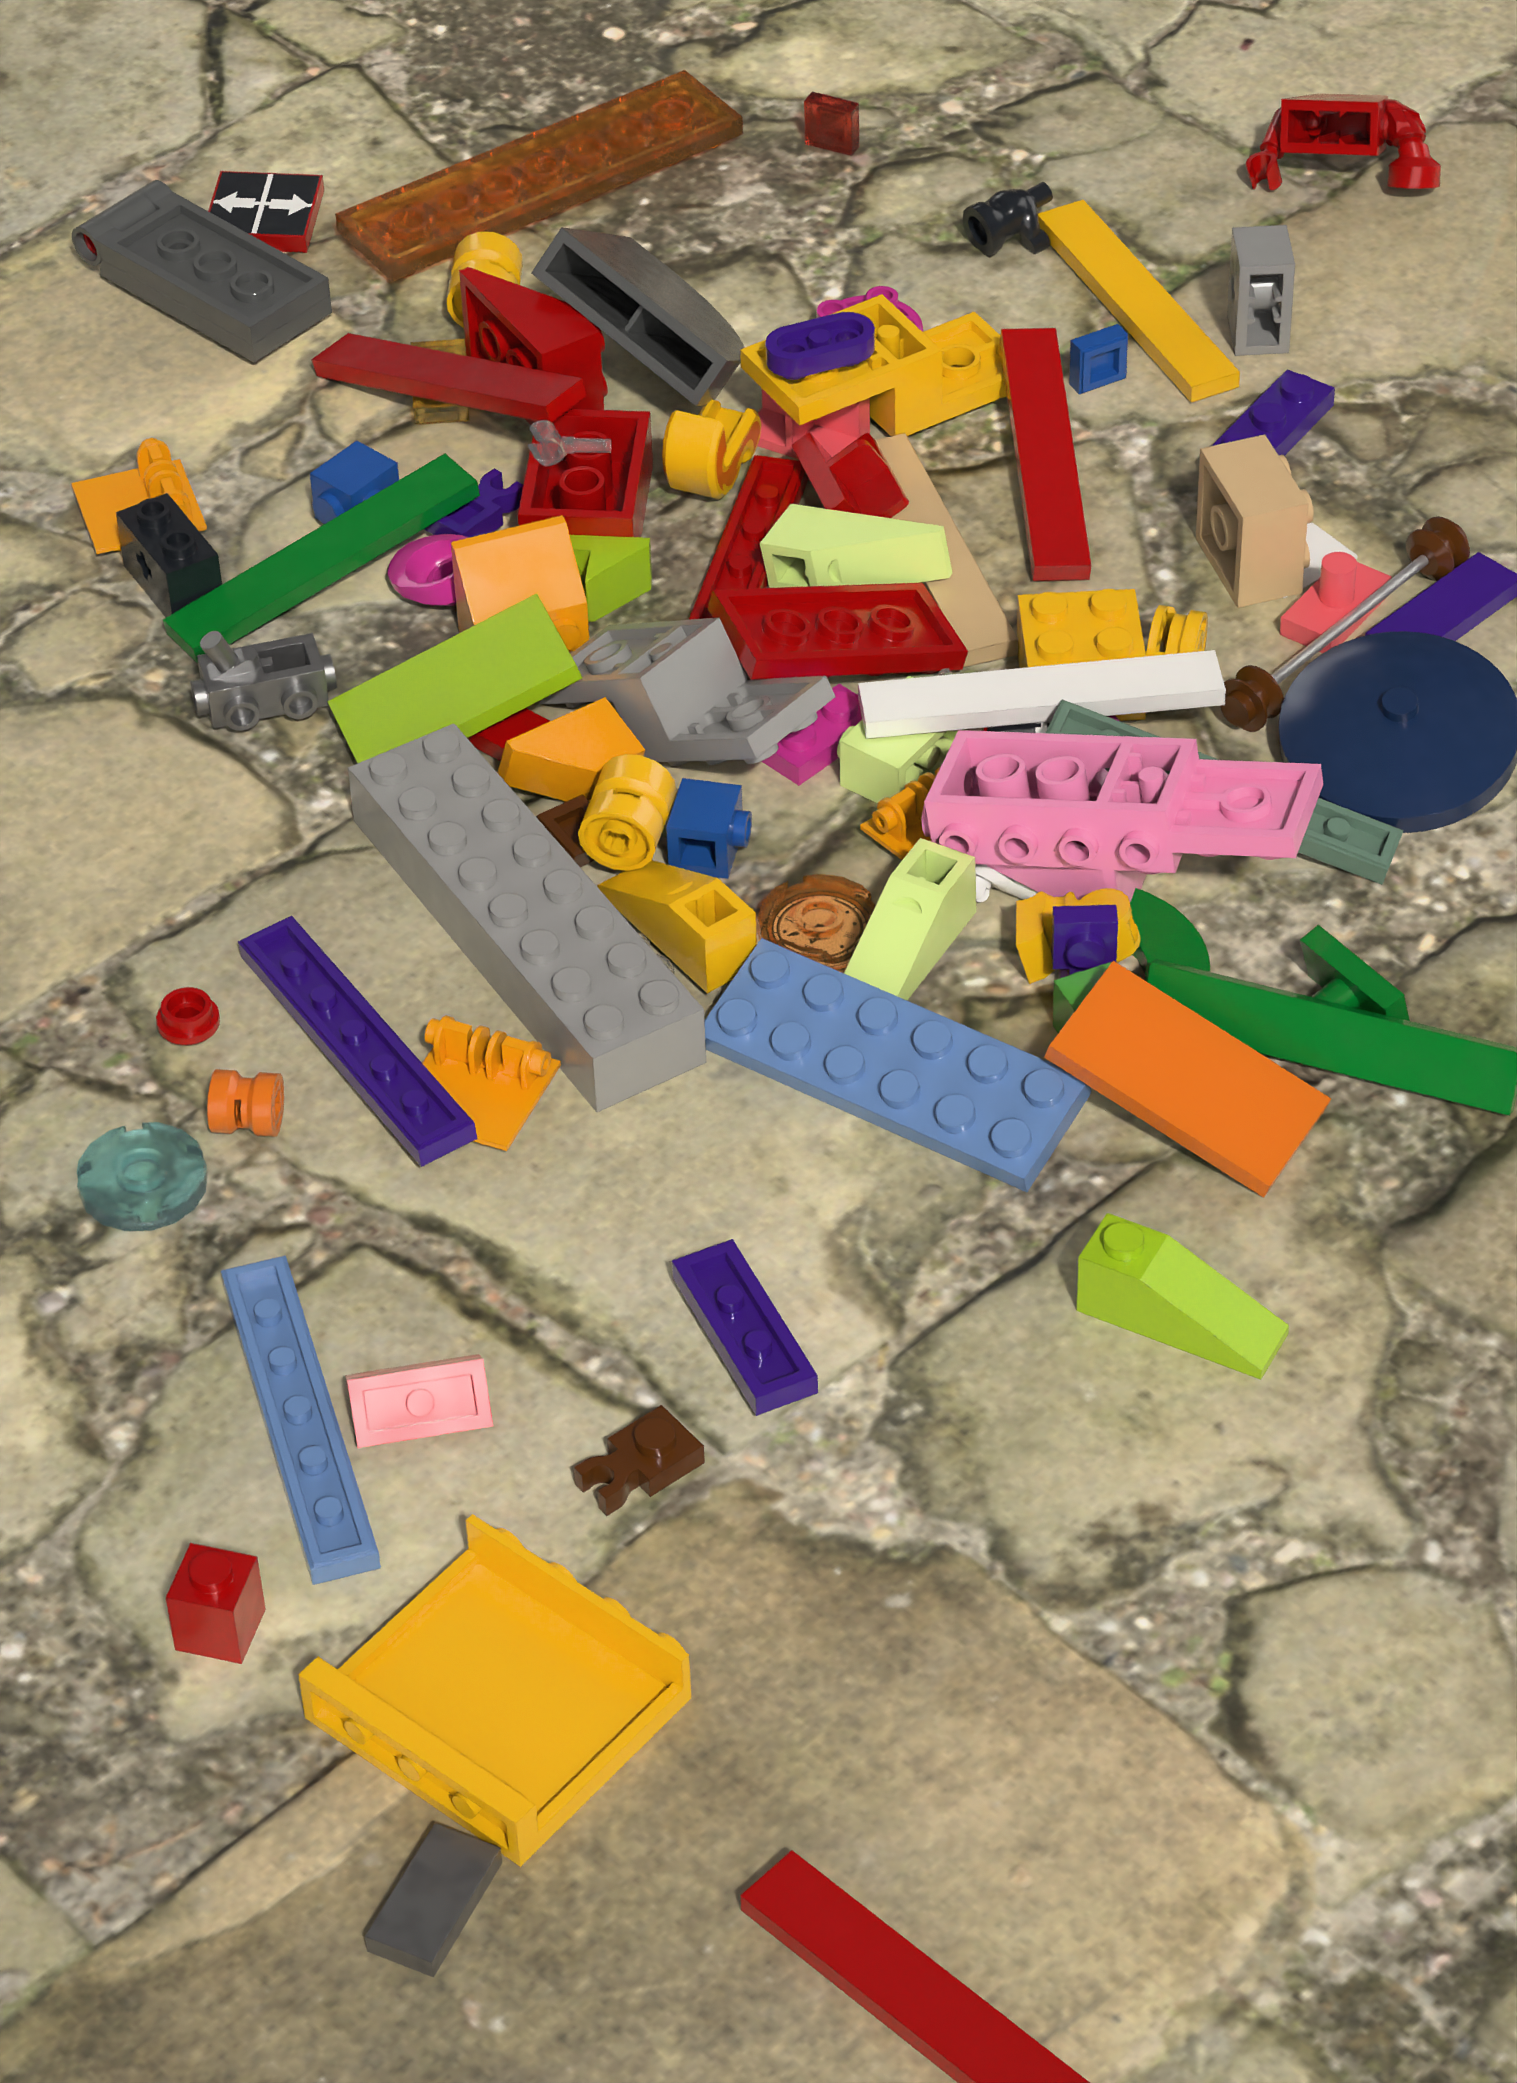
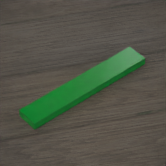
[163,453,480,664]
[1147,959,1517,1116]

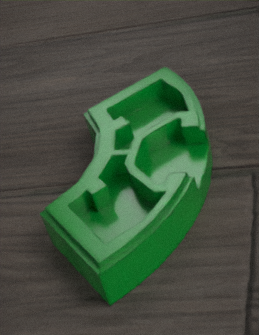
[1130,888,1210,981]

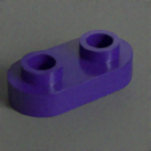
[765,312,875,380]

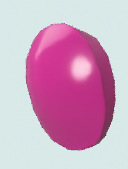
[387,534,468,606]

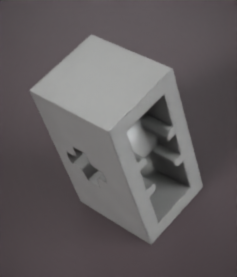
[1227,225,1295,356]

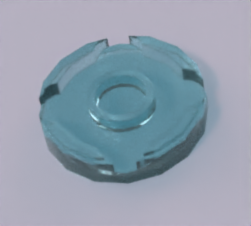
[77,1122,208,1231]

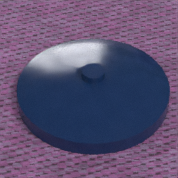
[1279,631,1517,833]

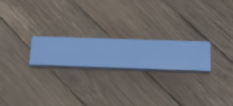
[221,1255,381,1585]

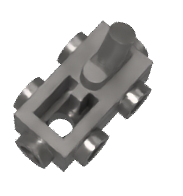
[190,631,337,731]

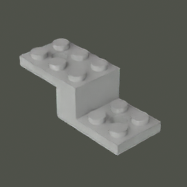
[538,618,836,766]

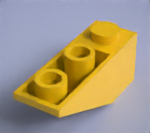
[597,860,757,993]

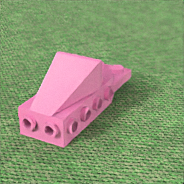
[922,730,1323,902]

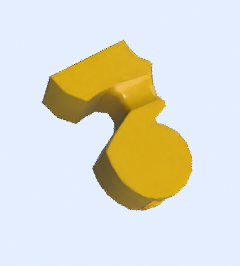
[1016,888,1141,984]

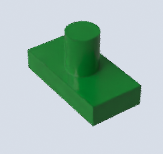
[1300,925,1410,1021]

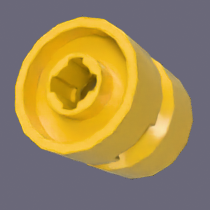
[447,232,523,328]
[578,754,677,871]

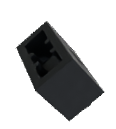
[116,493,222,617]

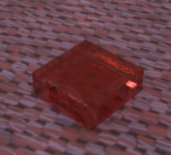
[804,92,859,156]

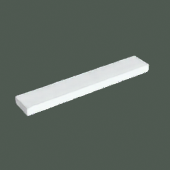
[858,650,1226,739]

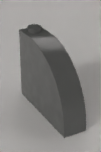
[531,227,745,406]

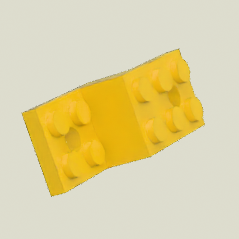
[740,294,1007,436]

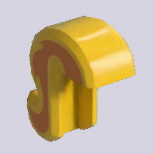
[662,400,761,500]

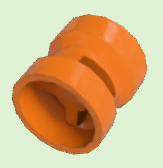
[207,1069,284,1137]

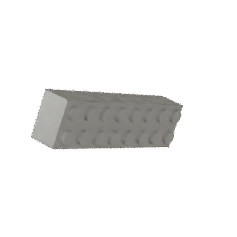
[348,724,706,1112]

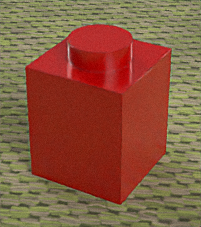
[166,1543,266,1664]

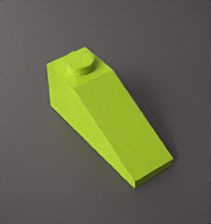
[1077,1213,1289,1380]

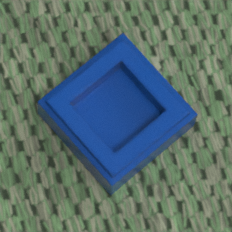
[1069,324,1128,394]

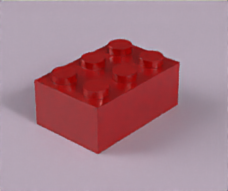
[518,409,653,537]

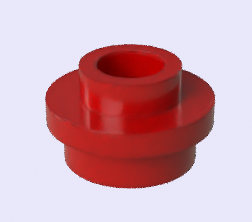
[156,987,220,1045]

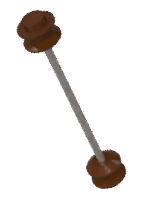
[1221,516,1470,732]

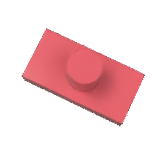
[1280,552,1392,653]

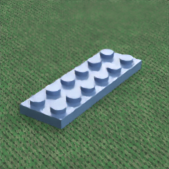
[704,938,1092,1192]

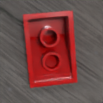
[459,267,608,429]

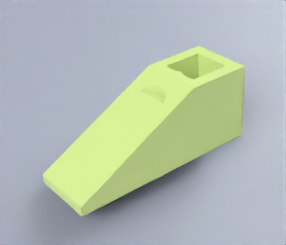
[760,504,953,588]
[844,838,976,1000]

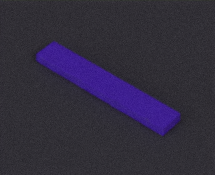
[238,916,478,1167]

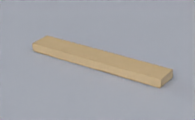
[876,433,1018,667]

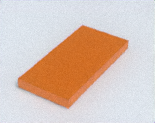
[1044,961,1331,1198]

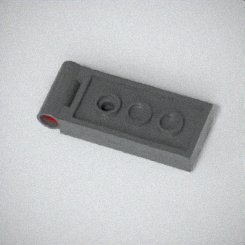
[72,180,332,363]

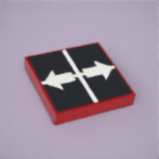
[208,171,324,253]

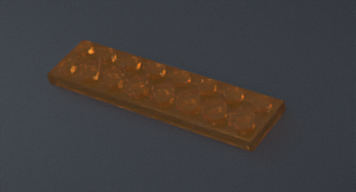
[335,70,743,282]

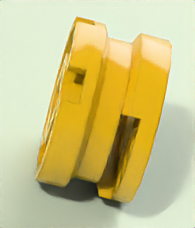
[1146,605,1208,656]

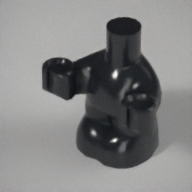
[963,182,1053,256]

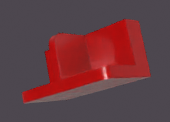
[792,432,909,518]

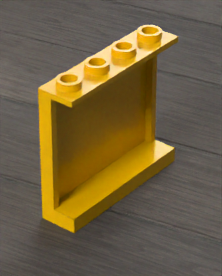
[298,1514,691,1867]

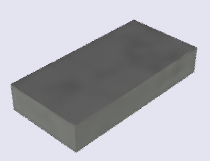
[365,1823,502,1977]

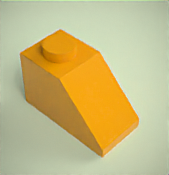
[497,697,645,802]

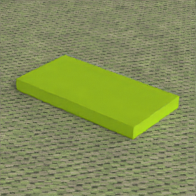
[327,593,583,763]

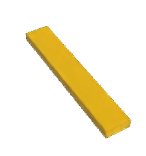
[1038,199,1240,402]

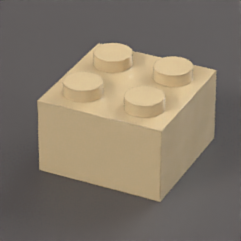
[1196,434,1313,608]

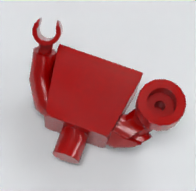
[1246,94,1441,190]

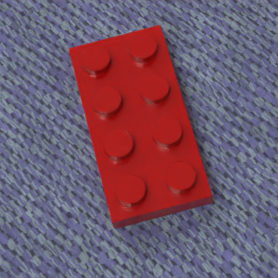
[708,582,968,680]

